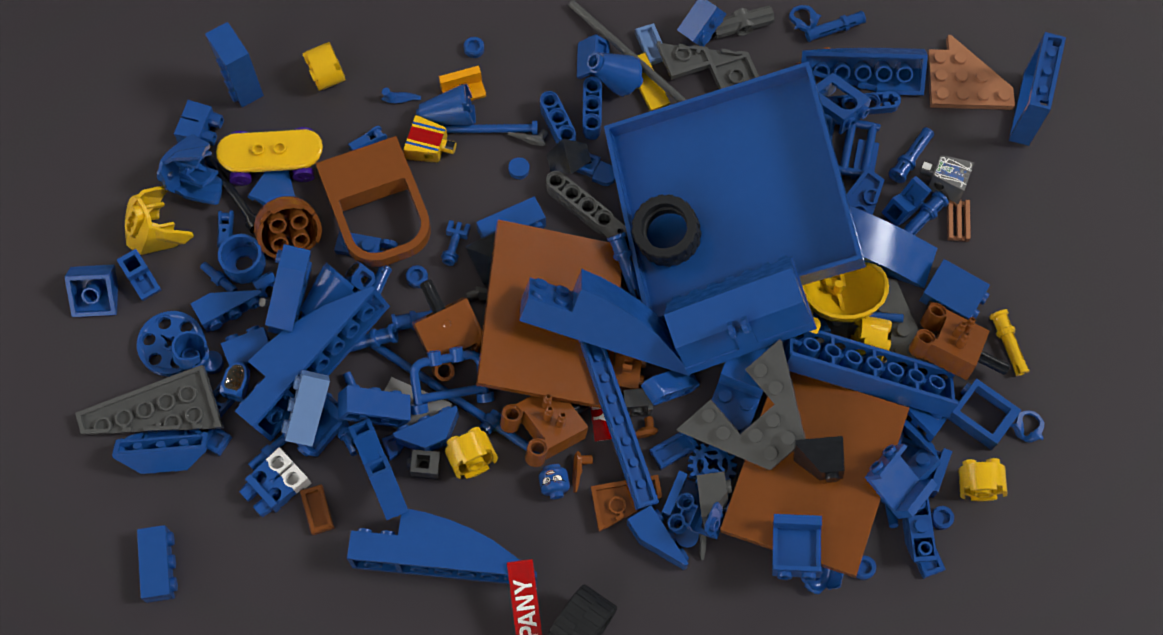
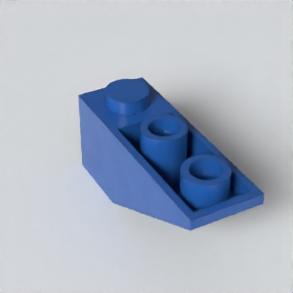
[191,290,264,332]
[627,505,689,570]

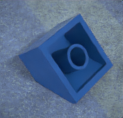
[65,264,118,317]

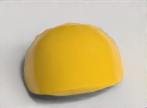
[802,262,889,322]

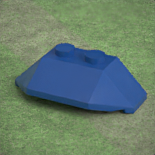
[112,430,209,474]

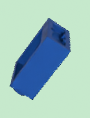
[948,378,1022,450]

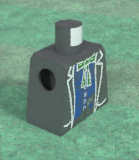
[920,155,974,204]

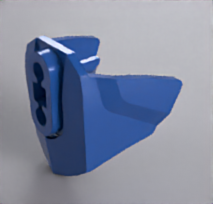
[157,134,223,205]

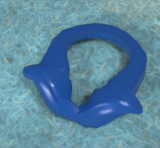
[789,5,821,32]
[1011,410,1045,443]

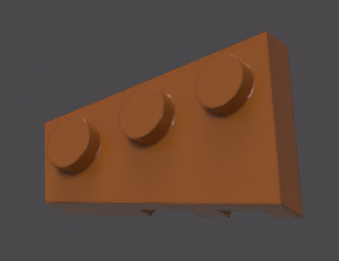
[591,475,662,532]

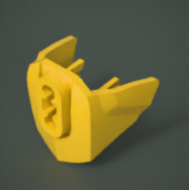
[125,186,194,255]

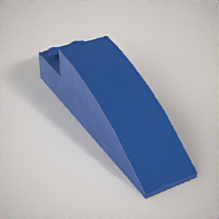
[849,205,938,288]
[519,269,690,376]
[235,286,390,441]
[712,344,774,434]
[347,509,537,587]

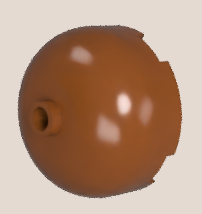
[254,196,322,260]

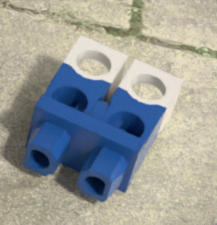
[239,447,312,517]

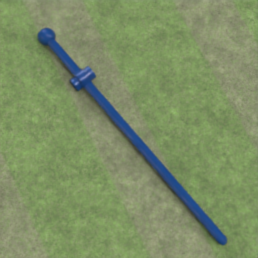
[370,345,540,454]

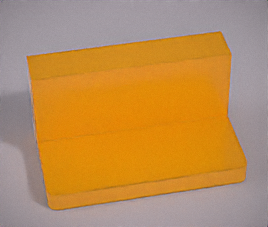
[439,66,486,101]

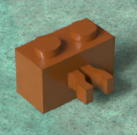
[614,352,646,394]

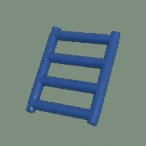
[825,114,881,178]

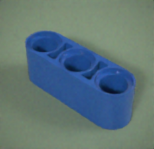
[582,76,602,140]
[540,91,576,144]
[641,370,700,405]

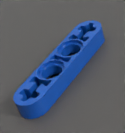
[824,91,901,115]

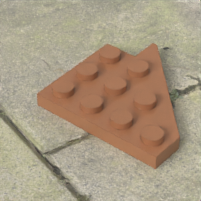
[927,35,1015,110]

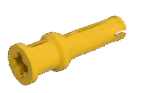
[989,309,1030,376]

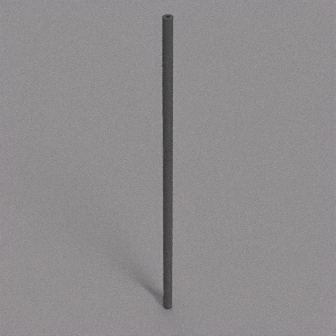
[568,0,687,103]

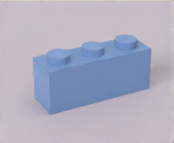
[281,370,330,447]

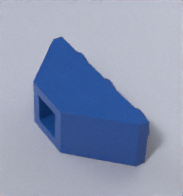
[393,406,459,451]
[902,497,938,562]

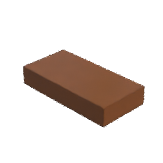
[300,484,335,535]

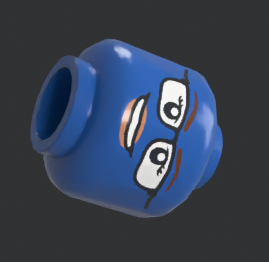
[539,464,570,500]

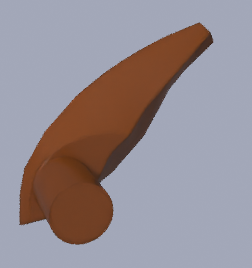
[635,416,659,438]
[572,451,593,493]

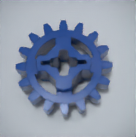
[687,443,737,486]

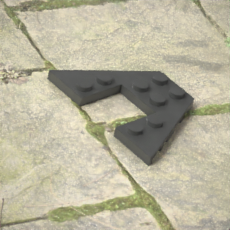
[656,41,759,89]
[814,279,933,369]
[676,339,806,470]

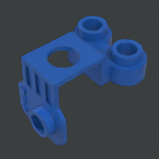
[668,493,724,539]

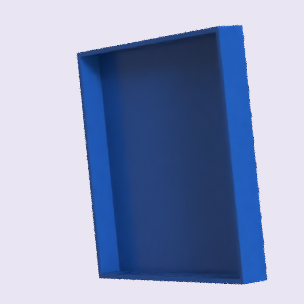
[604,61,866,324]

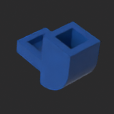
[881,176,932,226]
[117,249,162,301]

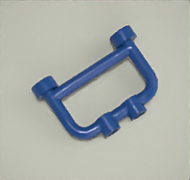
[410,346,495,415]

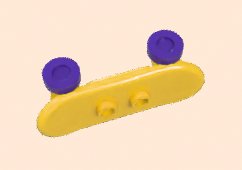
[216,127,323,186]

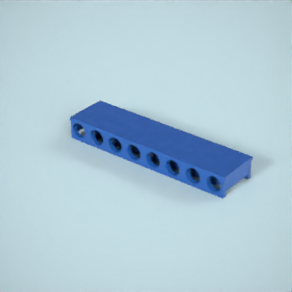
[782,330,958,418]

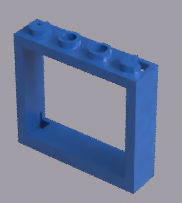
[1008,32,1066,146]

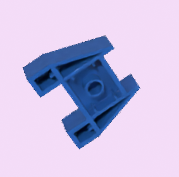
[265,244,312,334]

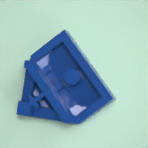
[248,170,295,205]

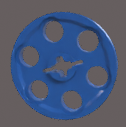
[137,311,205,377]

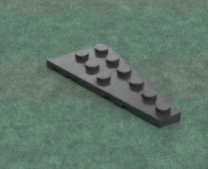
[75,365,224,435]

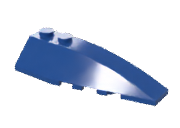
[801,48,928,95]

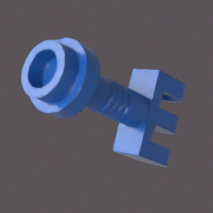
[441,220,471,266]

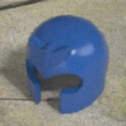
[172,331,210,370]

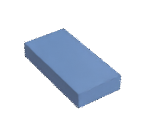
[635,23,663,65]

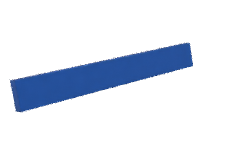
[579,340,659,510]

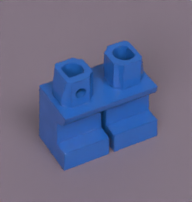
[174,100,224,146]

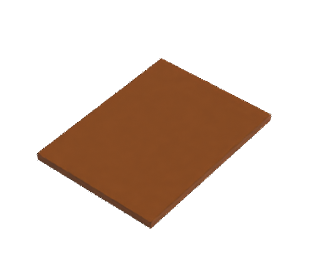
[476,219,622,409]
[720,371,909,578]

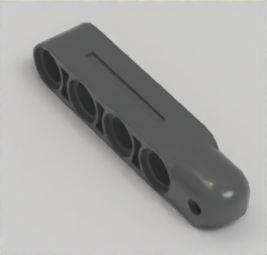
[546,171,629,243]

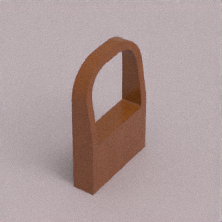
[315,136,431,267]

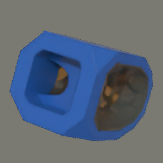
[344,261,375,291]
[220,362,250,402]

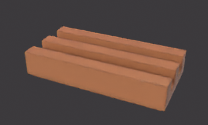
[947,199,971,242]

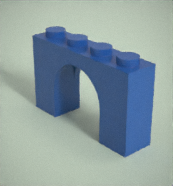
[348,418,409,520]

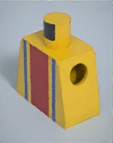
[403,115,457,163]

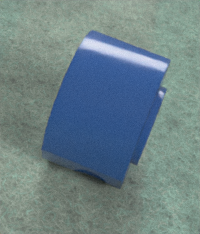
[218,234,266,284]

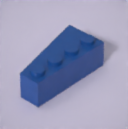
[205,22,264,107]

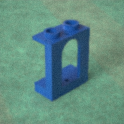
[817,73,871,134]

